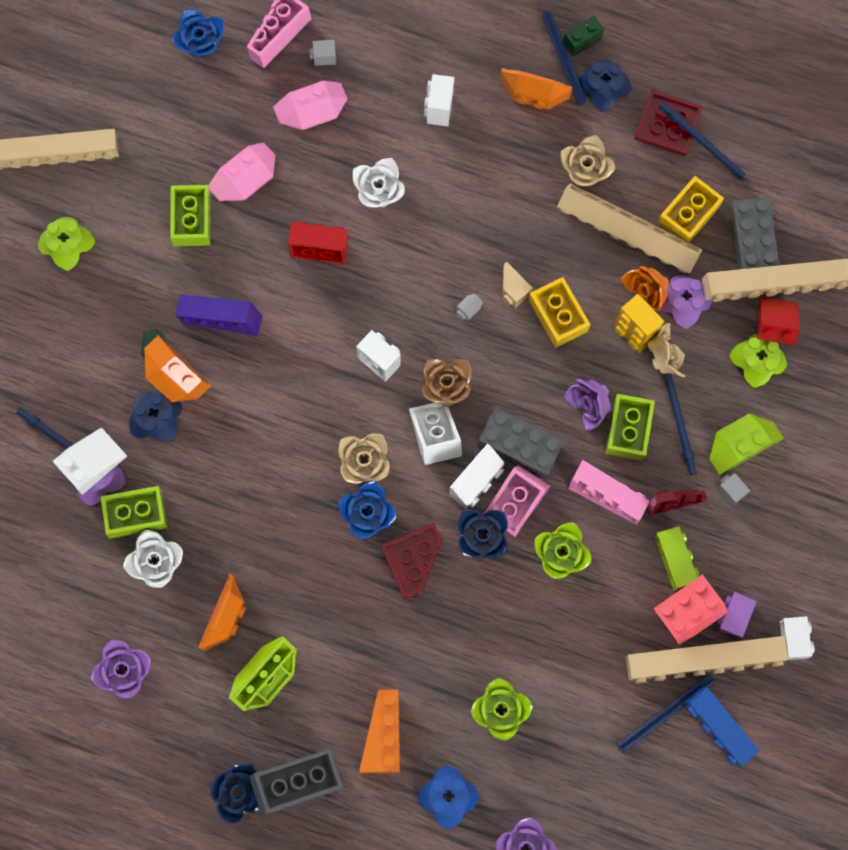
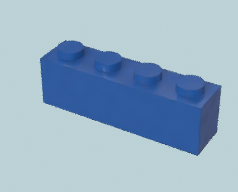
[685,687,759,766]

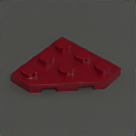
[646,489,707,516]
[380,523,442,600]

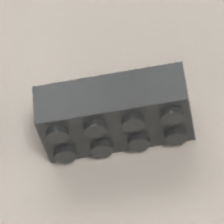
[728,197,780,270]
[477,407,565,480]
[249,749,343,816]

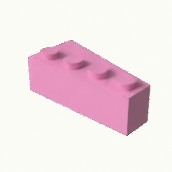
[247,0,311,68]

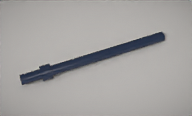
[659,102,746,179]
[664,373,697,475]
[16,408,73,449]

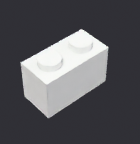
[779,617,814,660]

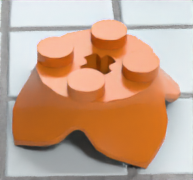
[620,266,669,311]

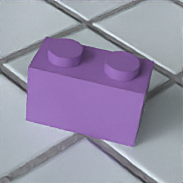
[716,592,757,640]

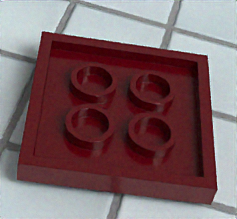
[634,89,703,157]

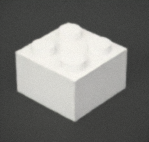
[424,74,454,126]
[356,330,401,382]

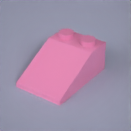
[485,464,550,537]

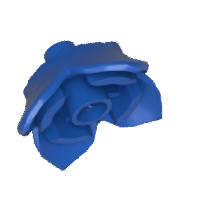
[172,8,224,57]
[338,481,396,539]
[417,766,479,829]

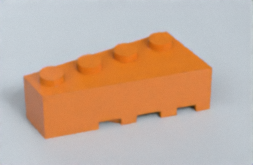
[359,689,400,774]

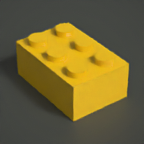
[657,176,724,242]
[528,277,591,348]
[614,294,664,353]

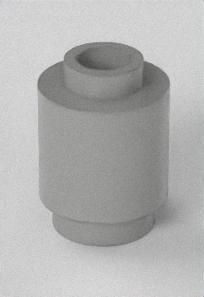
[455,293,483,321]

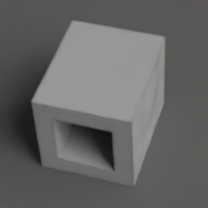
[310,40,336,66]
[717,473,750,507]

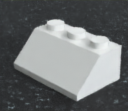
[449,444,504,510]

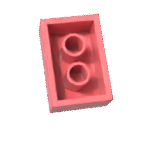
[654,575,728,646]

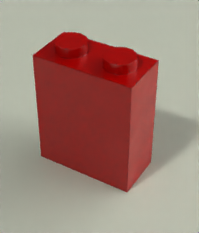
[756,297,800,345]

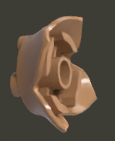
[422,359,472,407]

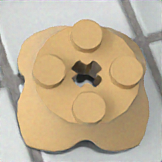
[561,135,615,186]
[647,322,685,378]
[338,434,390,484]

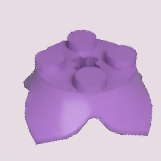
[661,274,712,329]
[564,378,612,431]
[77,466,126,506]
[91,640,151,699]
[495,818,557,850]

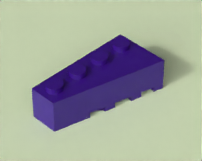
[175,294,262,337]

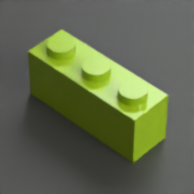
[654,526,700,592]

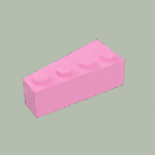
[568,460,650,525]

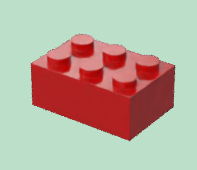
[288,221,349,264]

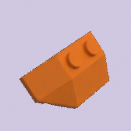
[500,68,572,109]
[144,335,212,403]
[198,574,247,651]

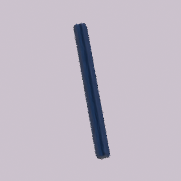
[542,11,586,105]
[617,674,715,752]

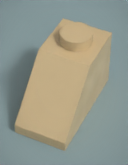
[502,262,533,308]

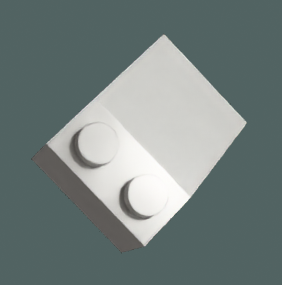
[409,403,462,465]
[53,428,127,495]

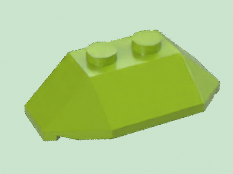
[709,414,784,476]
[229,636,297,711]

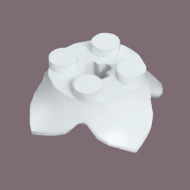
[353,158,405,208]
[123,530,183,588]

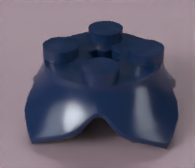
[578,60,632,112]
[129,392,182,442]
[458,509,508,559]
[210,763,260,824]

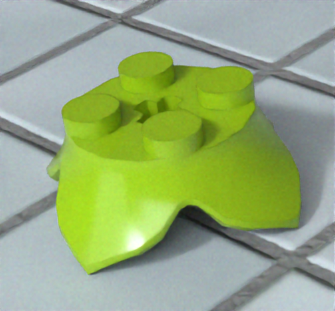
[38,217,95,271]
[729,334,787,388]
[534,523,591,579]
[471,678,533,740]

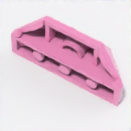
[273,81,347,130]
[208,143,276,201]

